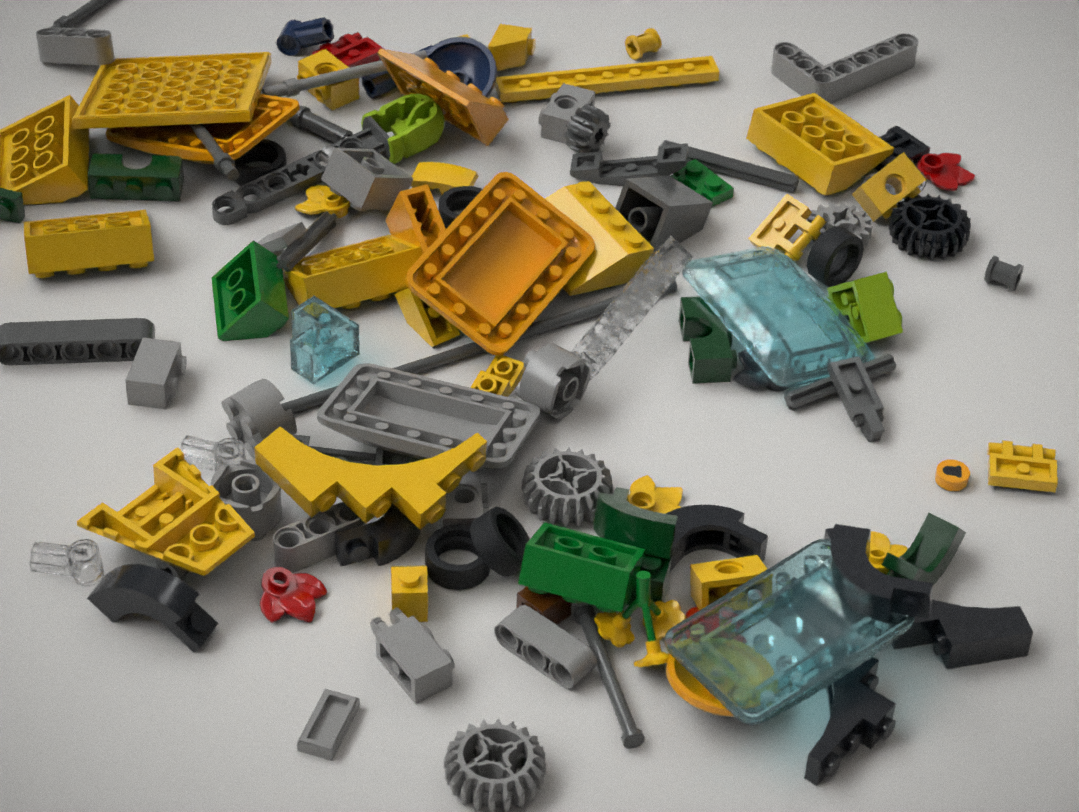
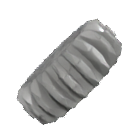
[521,447,613,527]
[444,718,547,812]

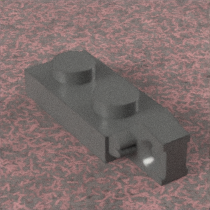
[827,356,885,442]

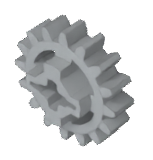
[807,202,873,246]

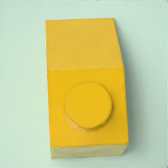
[488,24,536,71]
[395,288,460,347]
[391,565,428,622]

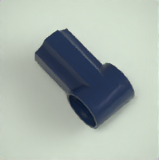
[276,17,334,56]

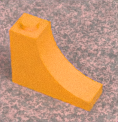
[385,184,446,254]

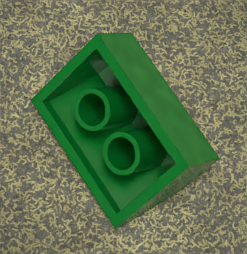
[211,240,289,341]
[518,522,646,613]

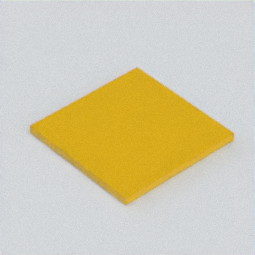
[72,52,272,129]

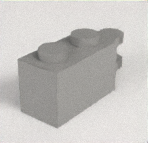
[370,608,455,704]

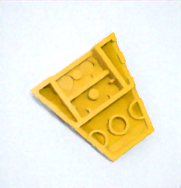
[77,447,255,576]

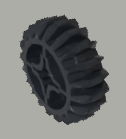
[889,194,971,261]

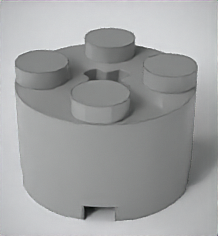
[515,343,591,419]
[221,379,297,459]
[211,459,282,541]

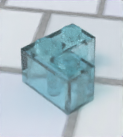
[290,296,360,385]

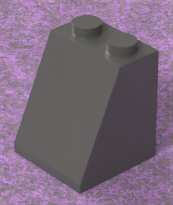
[615,176,713,260]

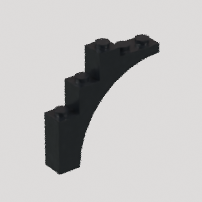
[819,528,1033,669]
[768,578,896,786]

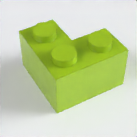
[827,271,903,345]

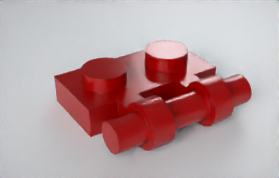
[312,32,384,68]

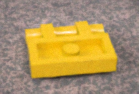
[748,194,827,268]
[987,440,1058,493]

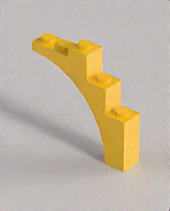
[254,426,487,530]

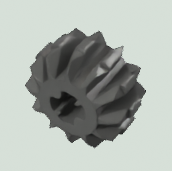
[564,104,611,153]

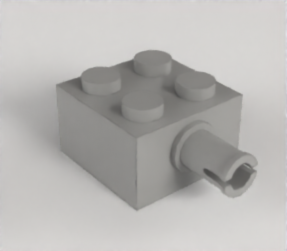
[319,144,413,212]

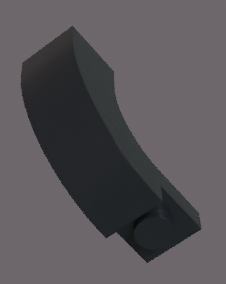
[335,502,421,567]
[666,505,768,572]
[830,524,933,623]
[87,564,218,652]

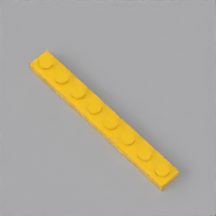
[495,56,720,103]

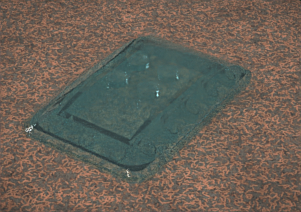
[682,246,875,387]
[665,539,915,725]

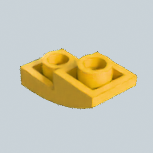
[411,162,479,195]
[470,355,526,397]

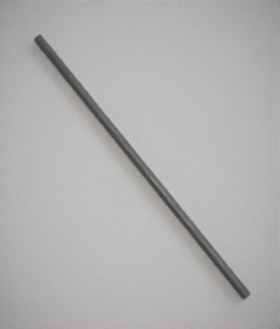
[281,278,677,414]

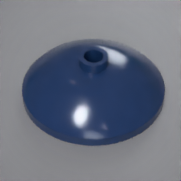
[426,37,497,98]

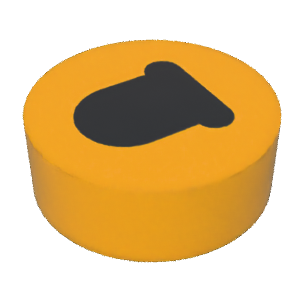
[935,459,970,491]

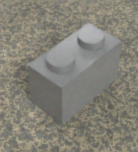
[125,338,187,409]

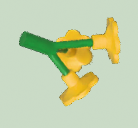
[594,571,686,667]

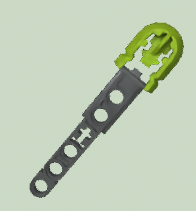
[212,94,444,225]

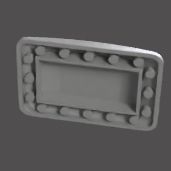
[317,363,540,469]

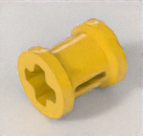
[625,28,662,60]

